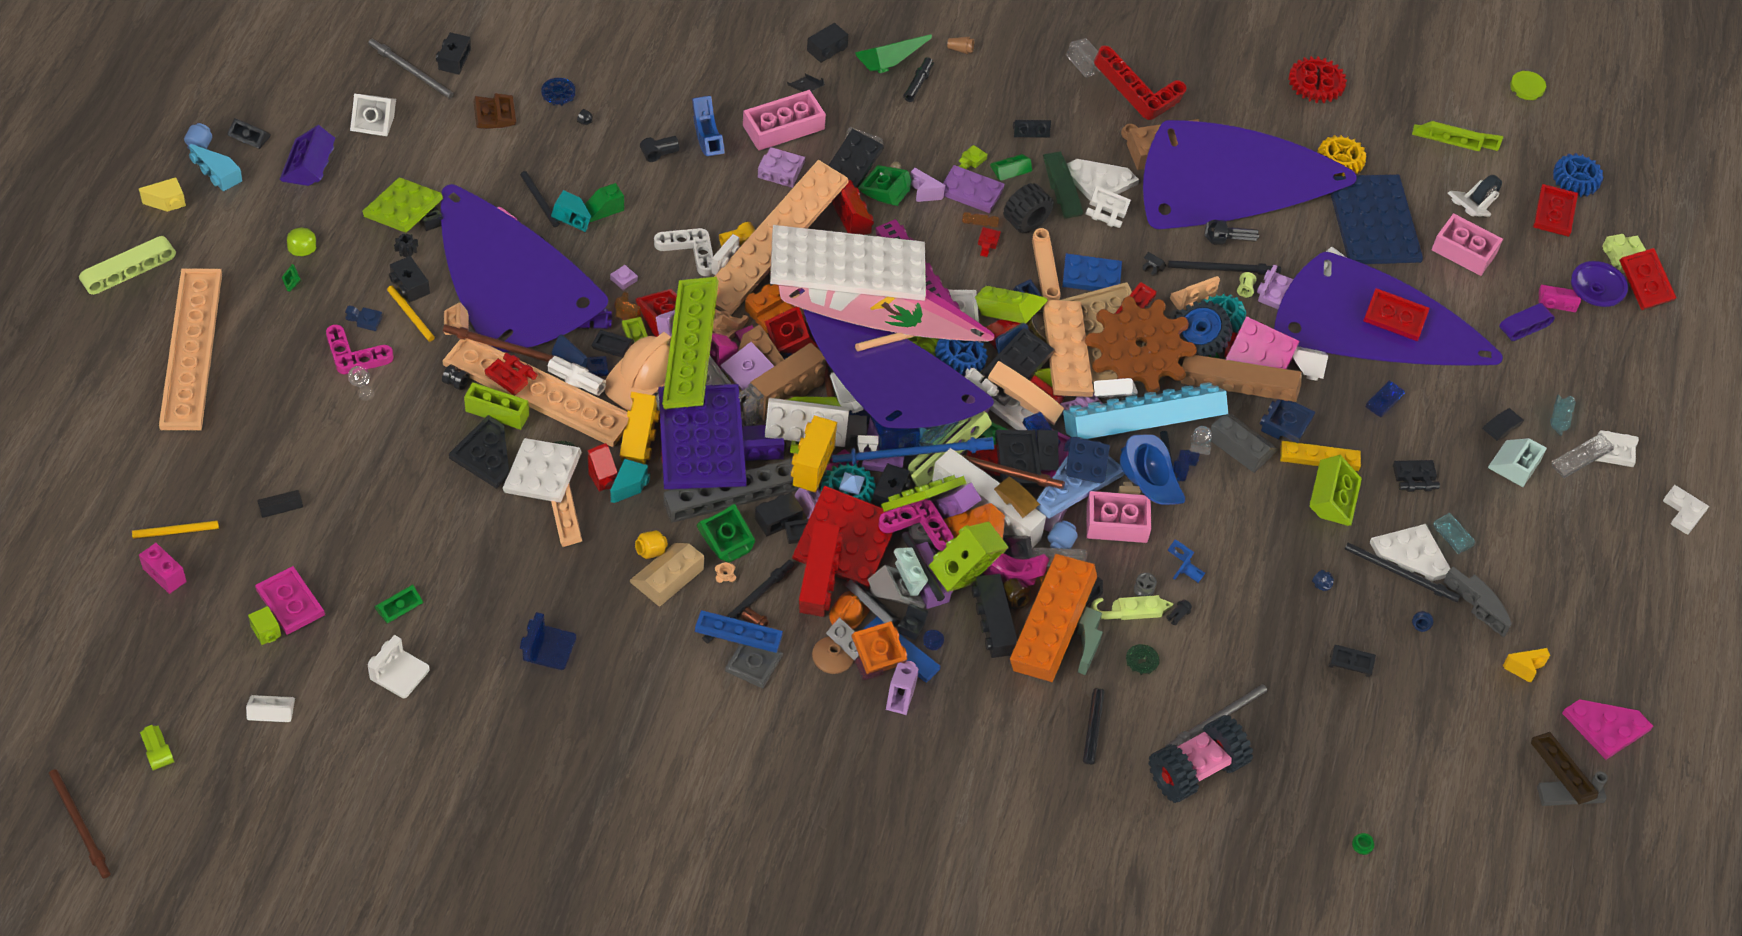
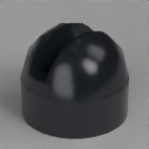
[577,109,593,125]

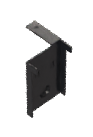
[787,73,825,94]

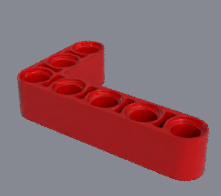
[1094,46,1187,120]

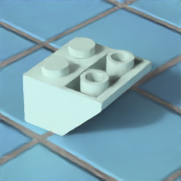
[1488,438,1547,487]

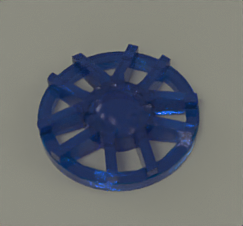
[541,78,576,106]

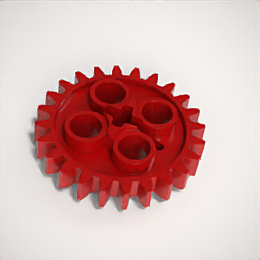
[1288,56,1347,103]

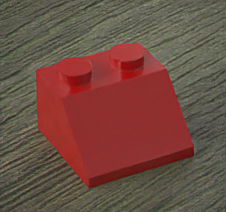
[764,306,818,355]

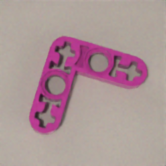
[326,325,394,374]
[878,499,954,551]

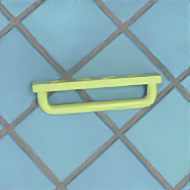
[908,411,992,486]

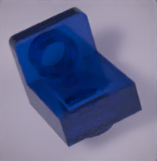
[1174,450,1200,481]

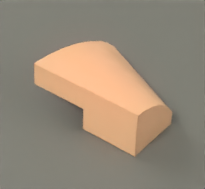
[712,309,749,340]

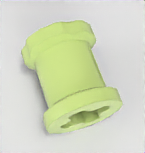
[1237,272,1257,298]

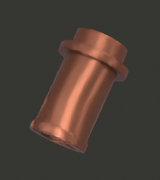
[741,607,769,627]

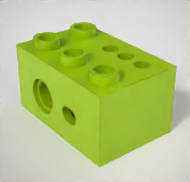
[929,522,1009,592]

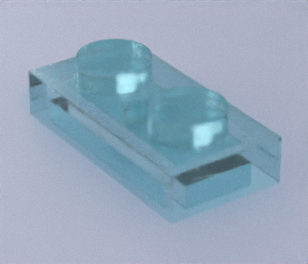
[918,421,959,446]
[1433,513,1476,554]

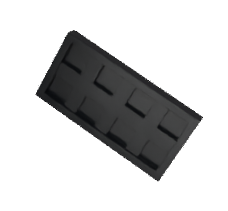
[980,328,1054,406]

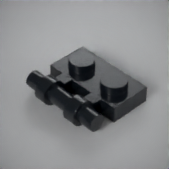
[1393,460,1440,492]

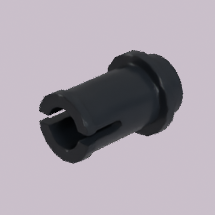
[1166,600,1192,625]

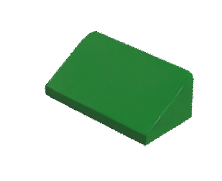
[990,154,1032,181]
[374,585,424,624]

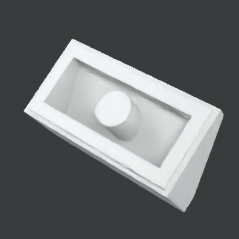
[1094,378,1138,398]
[246,695,295,722]

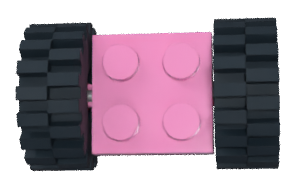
[1148,715,1253,803]

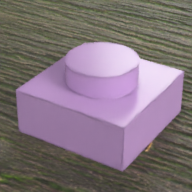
[610,265,638,290]

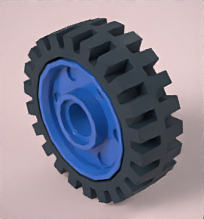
[1176,300,1232,357]

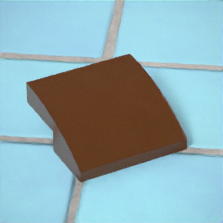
[473,93,516,129]

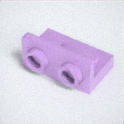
[1257,265,1293,309]

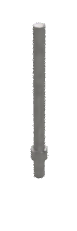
[368,38,453,99]
[1165,684,1267,746]

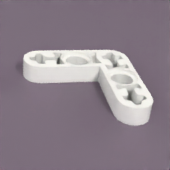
[654,228,713,276]

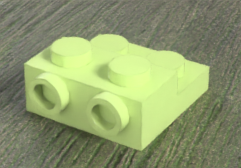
[1602,234,1646,273]

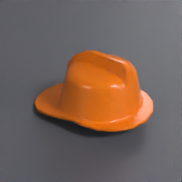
[829,591,870,629]

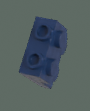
[1260,399,1315,443]

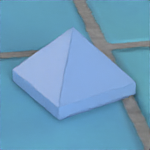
[839,472,865,495]

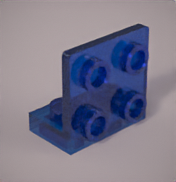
[870,410,920,450]

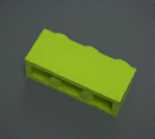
[464,382,529,430]

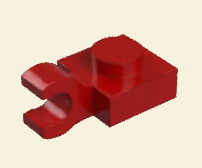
[978,227,1001,257]

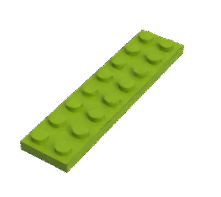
[662,277,719,409]

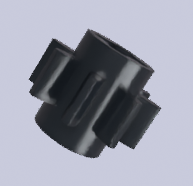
[394,234,418,257]

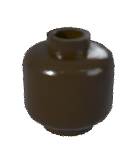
[1003,578,1031,609]

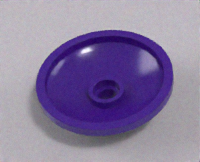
[1571,261,1628,307]

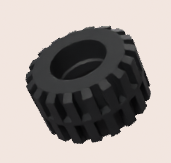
[1003,183,1054,234]

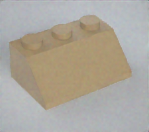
[630,543,704,607]

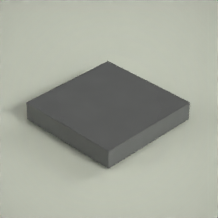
[725,644,783,689]

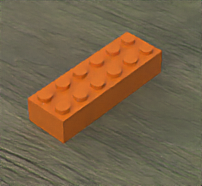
[1010,554,1097,682]

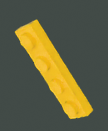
[1280,441,1361,471]

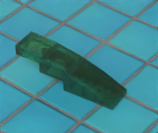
[1043,151,1083,219]

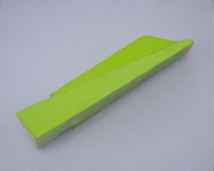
[1412,121,1503,152]

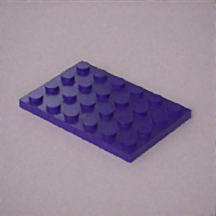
[658,384,746,489]

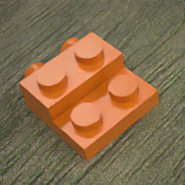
[745,284,794,334]
[851,621,907,674]

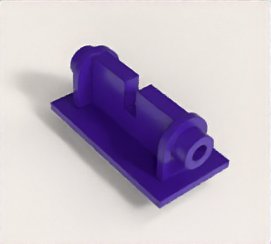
[577,308,612,329]

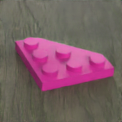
[1562,699,1653,760]

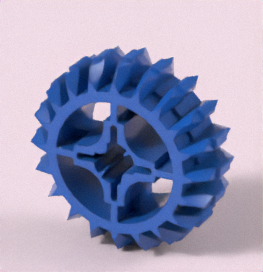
[1553,153,1603,197]
[934,339,988,377]

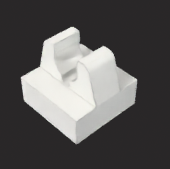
[857,435,878,453]

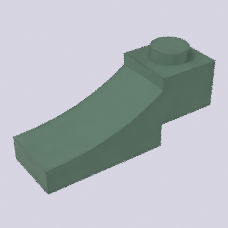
[1077,607,1103,675]

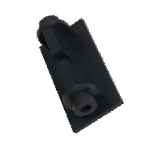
[1013,120,1051,138]

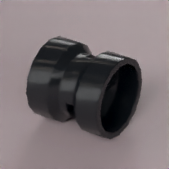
[442,364,470,390]

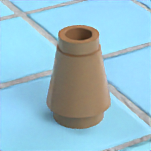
[947,37,974,54]

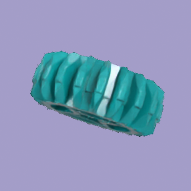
[1199,293,1246,336]
[821,463,876,503]

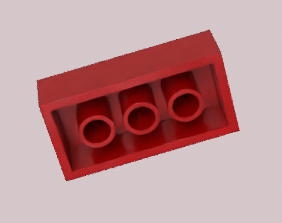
[799,521,843,617]

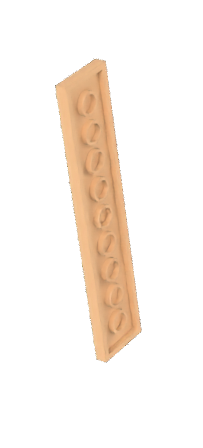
[714,160,848,316]
[159,269,222,430]
[443,339,629,447]

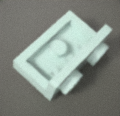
[894,547,928,596]

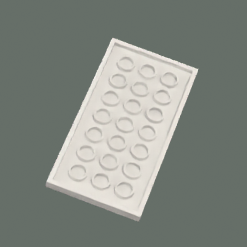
[770,225,926,301]

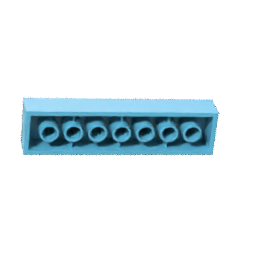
[1063,383,1228,439]

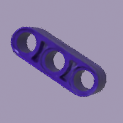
[1499,303,1555,341]

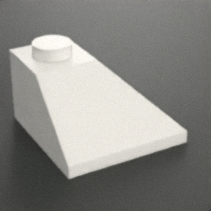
[350,94,396,136]
[1293,347,1328,381]

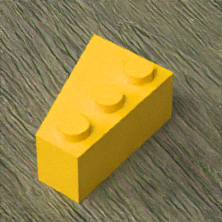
[620,392,660,465]

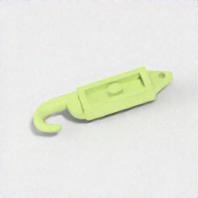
[1091,595,1174,620]

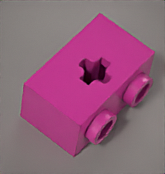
[139,543,187,594]

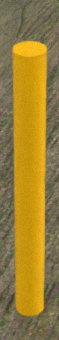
[387,285,435,342]
[132,521,219,539]

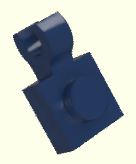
[345,306,382,331]

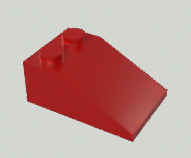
[636,289,677,337]

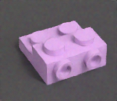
[758,147,805,188]

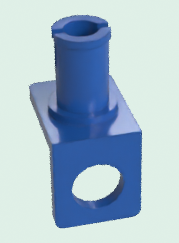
[1168,540,1205,583]

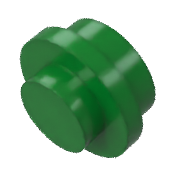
[1352,833,1374,855]

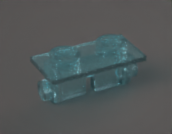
[1550,395,1576,436]

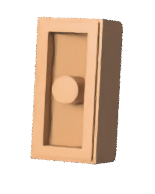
[444,302,469,335]

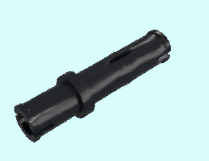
[903,57,934,102]

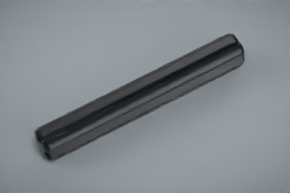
[1083,688,1105,765]

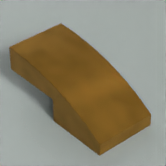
[994,477,1040,518]

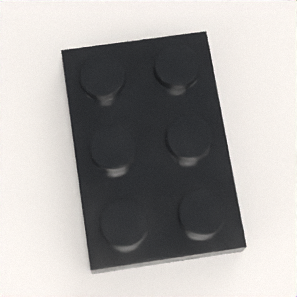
[828,129,884,188]
[995,430,1041,487]

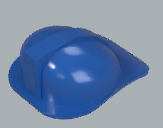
[1120,435,1185,505]

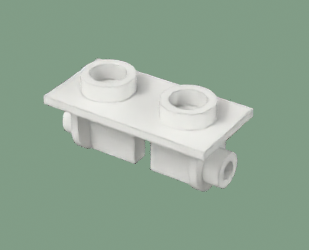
[965,368,999,402]

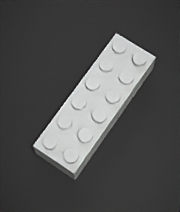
[932,448,1046,548]

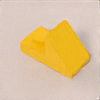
[1503,648,1550,682]

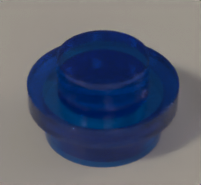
[923,630,944,650]

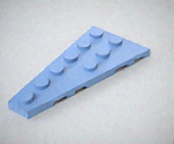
[1036,439,1124,519]

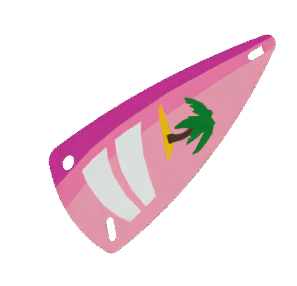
[779,285,994,341]

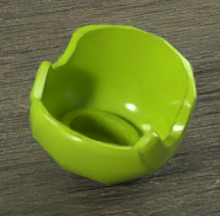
[287,227,316,256]

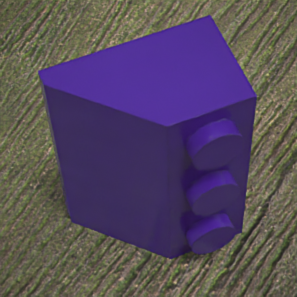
[280,125,335,186]

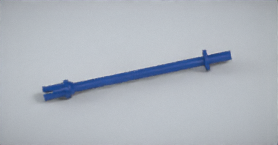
[832,437,994,466]

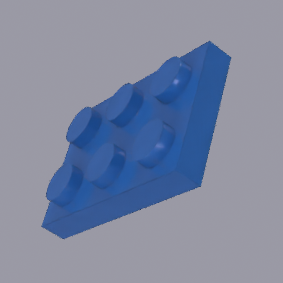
[1062,254,1122,291]

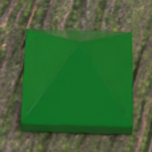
[282,264,302,292]

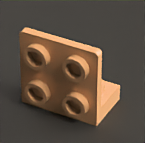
[1170,276,1220,310]

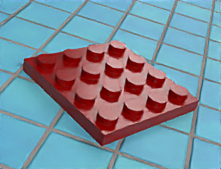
[792,486,897,589]

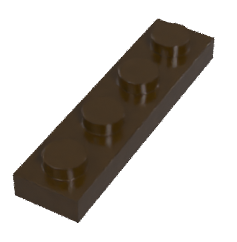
[1531,732,1599,805]

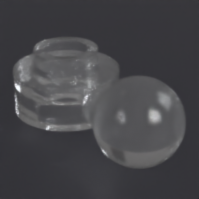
[348,366,374,401]

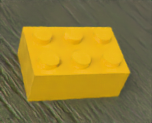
[791,415,837,492]

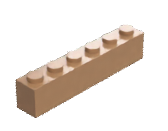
[1181,355,1302,402]

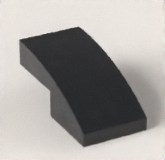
[1482,408,1524,441]

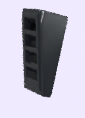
[420,206,443,231]

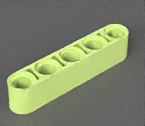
[79,236,176,294]

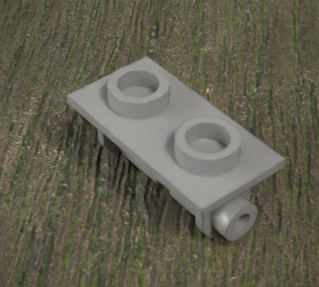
[826,617,859,661]

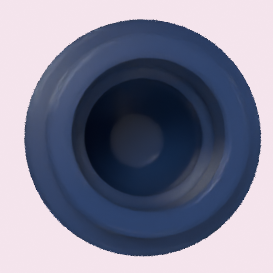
[1312,570,1334,591]
[1412,611,1434,632]

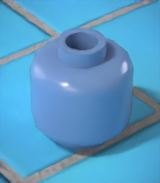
[184,123,213,150]
[1047,521,1078,552]

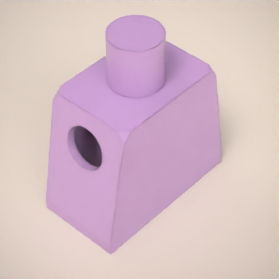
[886,661,919,715]

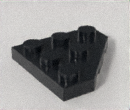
[449,415,509,489]

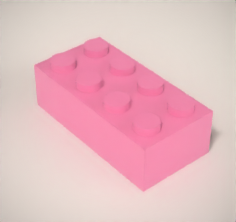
[743,90,826,151]

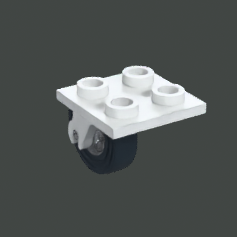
[1448,175,1502,217]

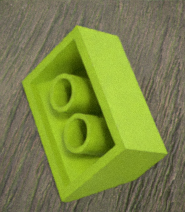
[975,286,1048,323]
[1310,455,1362,526]

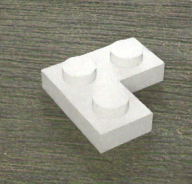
[1663,485,1709,535]

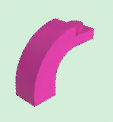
[983,553,1049,586]

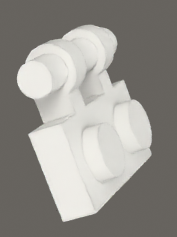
[1085,186,1131,228]

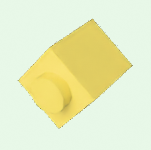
[139,177,186,212]

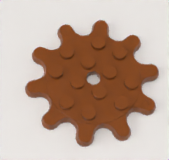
[1085,296,1197,393]

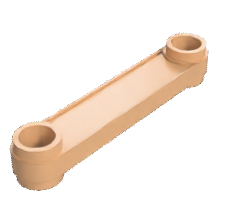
[1032,228,1060,300]

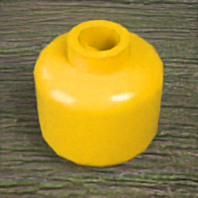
[635,530,668,559]

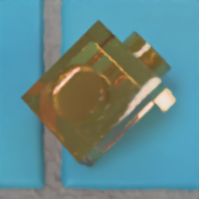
[614,291,641,320]

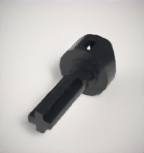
[1204,220,1259,245]

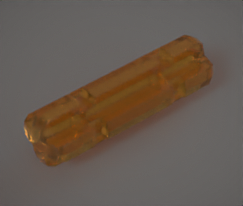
[962,212,999,228]

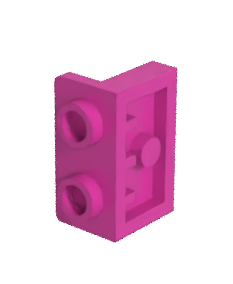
[1539,285,1581,312]

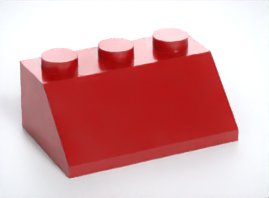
[832,179,874,235]

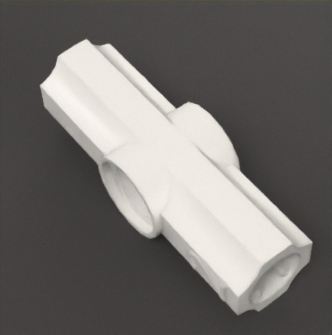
[547,356,606,396]

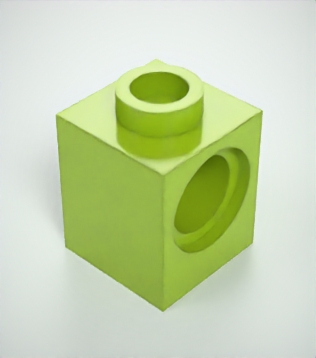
[248,606,281,645]

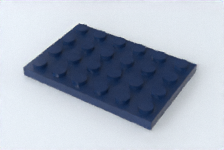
[1330,174,1423,264]

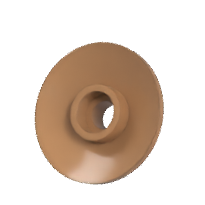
[812,637,854,674]

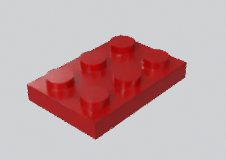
[1533,184,1578,237]
[1619,248,1676,310]
[1363,288,1430,341]

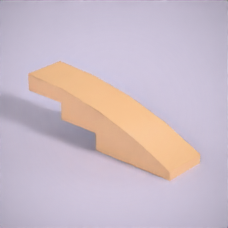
[988,361,1064,425]

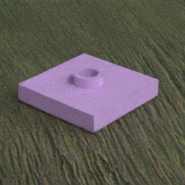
[720,342,774,394]

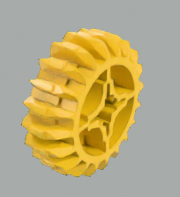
[1317,135,1366,176]

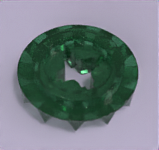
[1125,644,1160,675]

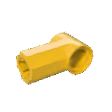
[719,222,755,247]

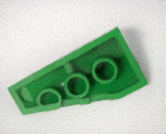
[855,34,932,73]

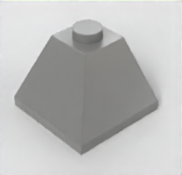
[867,565,926,608]

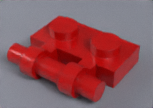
[485,353,538,396]

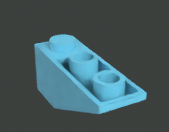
[189,144,242,191]

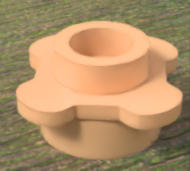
[715,562,736,583]

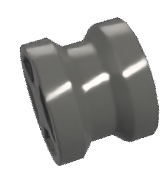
[1134,573,1157,597]

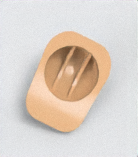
[604,332,671,411]

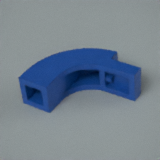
[692,95,725,156]

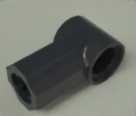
[640,136,679,162]

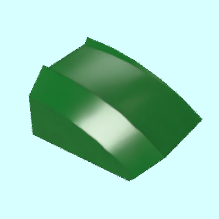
[858,165,911,206]
[696,504,755,563]

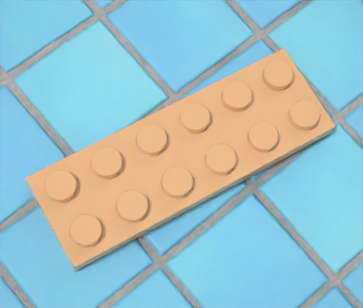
[1042,300,1094,397]

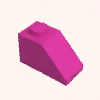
[710,333,738,370]

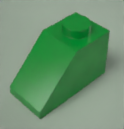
[584,183,624,222]

